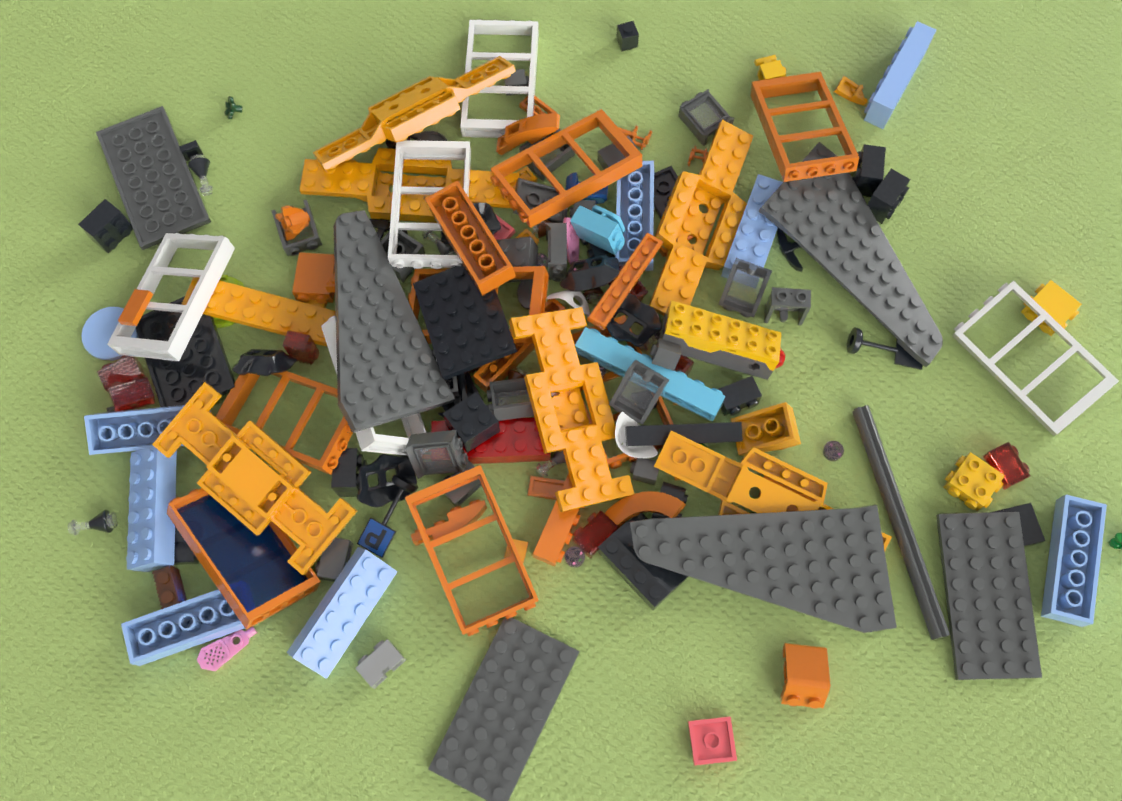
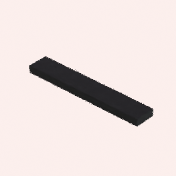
[625,422,743,446]

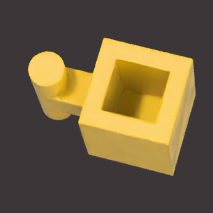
[754,55,786,80]

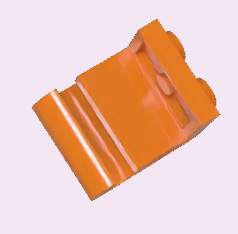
[781,643,830,709]

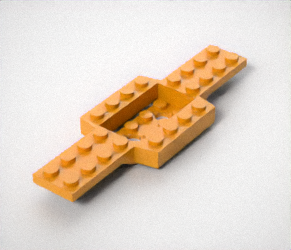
[313,56,516,170]
[649,120,754,316]
[299,148,520,223]
[654,431,892,551]

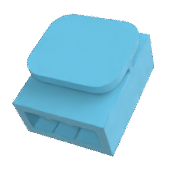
[570,205,625,255]

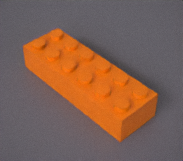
[425,180,516,296]

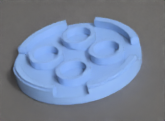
[82,307,138,361]

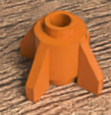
[275,205,310,241]

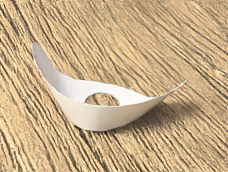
[546,290,590,325]
[615,412,658,458]

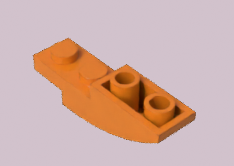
[496,113,560,155]
[410,499,487,546]

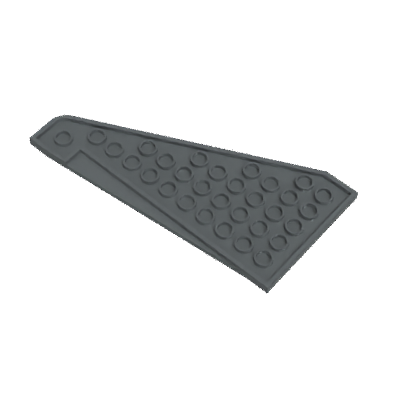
[759,142,943,367]
[333,210,455,433]
[629,505,897,633]

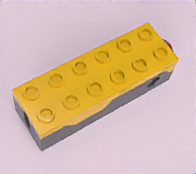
[659,300,786,380]

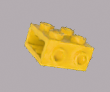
[1021,280,1082,336]
[943,452,1005,511]

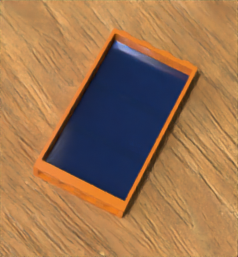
[167,488,321,630]

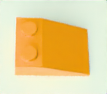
[731,402,801,456]

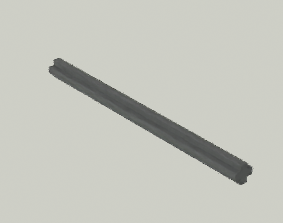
[852,405,950,640]

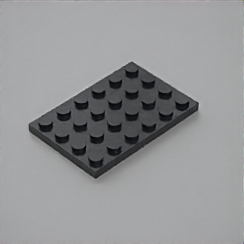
[413,264,518,380]
[135,296,235,407]

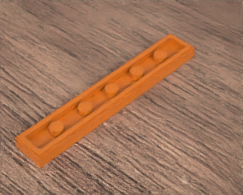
[587,233,663,330]

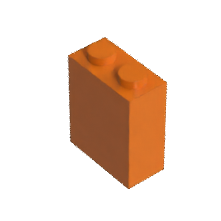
[292,252,335,304]

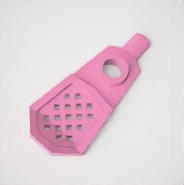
[563,217,579,270]
[197,626,257,671]

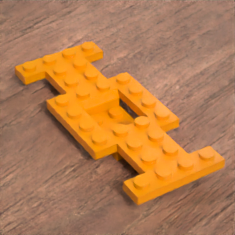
[509,307,635,512]
[152,382,357,575]

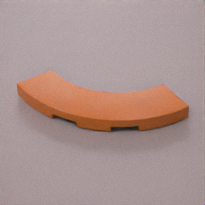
[603,491,686,528]

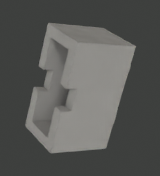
[355,639,406,689]

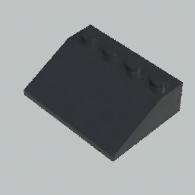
[597,513,689,611]

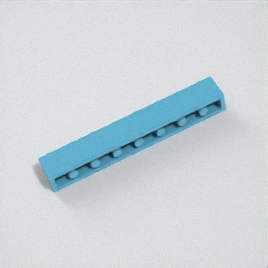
[575,327,725,422]

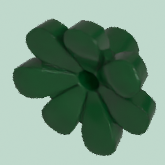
[225,96,242,119]

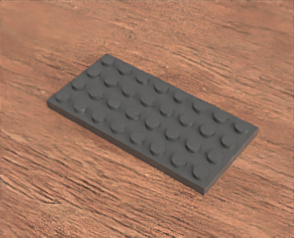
[96,106,211,250]
[936,512,1042,680]
[428,617,580,801]

